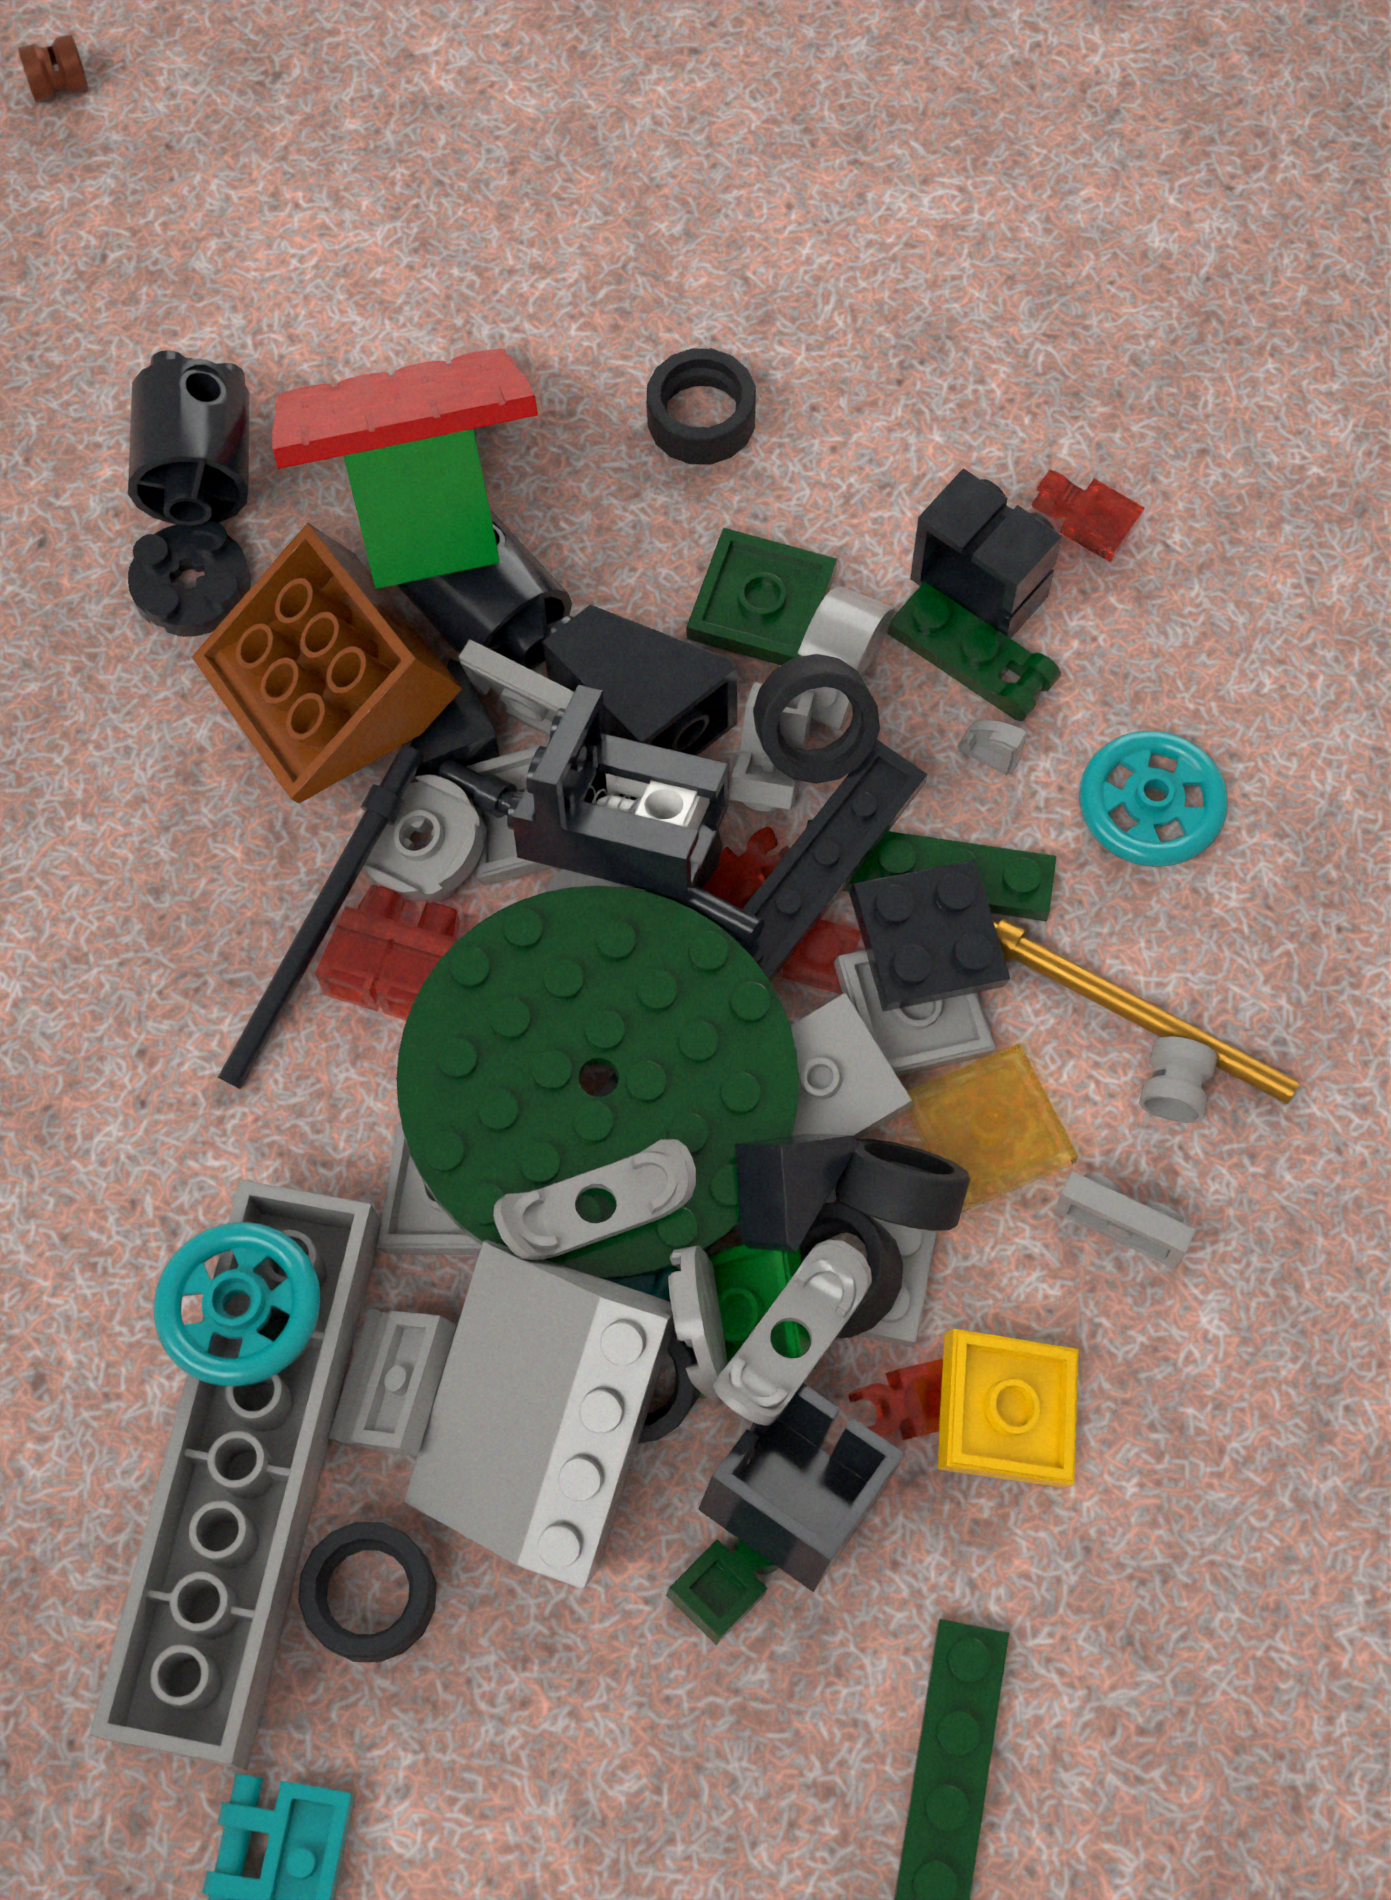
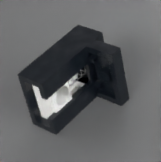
[507,685,729,901]

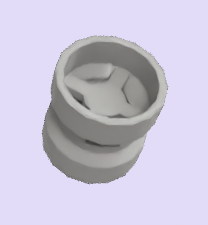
[1139,1036,1218,1123]

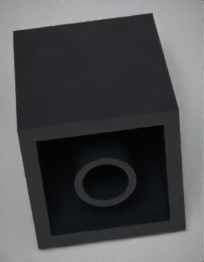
[542,604,737,756]

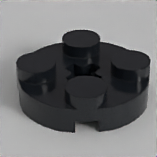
[128,521,251,637]

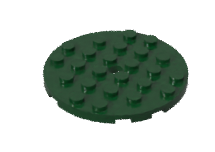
[396,886,799,1280]

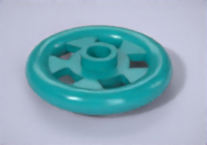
[1079,731,1228,867]
[153,1222,321,1386]

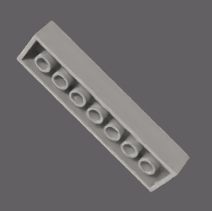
[89,1180,381,1770]

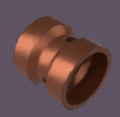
[18,34,89,103]

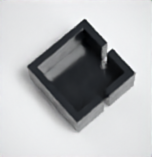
[910,468,1062,639]
[698,1383,905,1592]

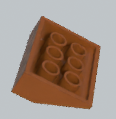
[192,522,463,804]

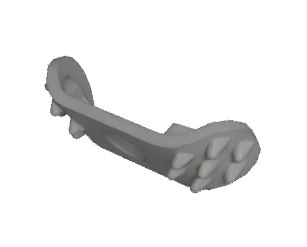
[493,1139,696,1260]
[713,1240,872,1426]

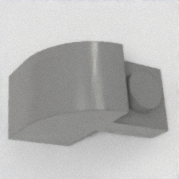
[798,586,896,730]
[729,682,815,811]

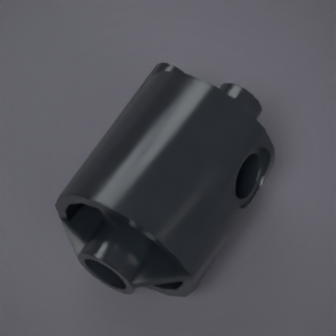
[128,350,250,526]
[398,508,572,670]

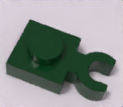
[666,1538,779,1646]

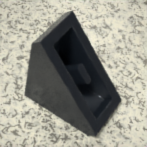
[410,659,500,783]
[735,1134,859,1253]

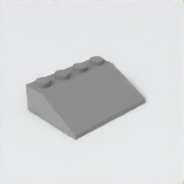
[404,1240,675,1589]

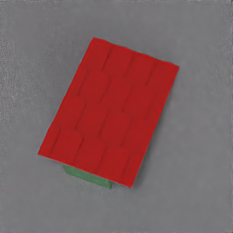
[272,349,538,589]

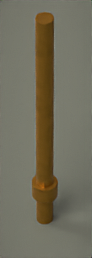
[993,918,1300,1104]

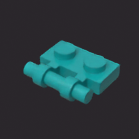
[202,1773,356,1900]

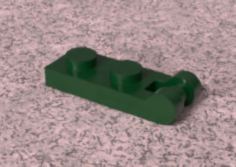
[887,582,1061,721]

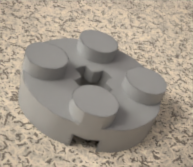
[364,775,487,903]

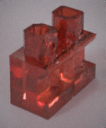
[315,884,460,1020]

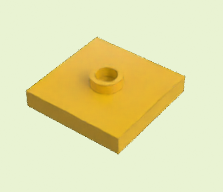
[937,1329,1079,1488]

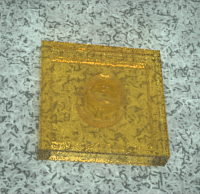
[907,1043,1079,1213]

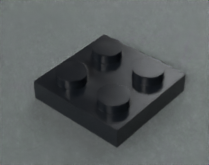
[849,860,1010,1012]

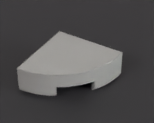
[957,720,1027,775]

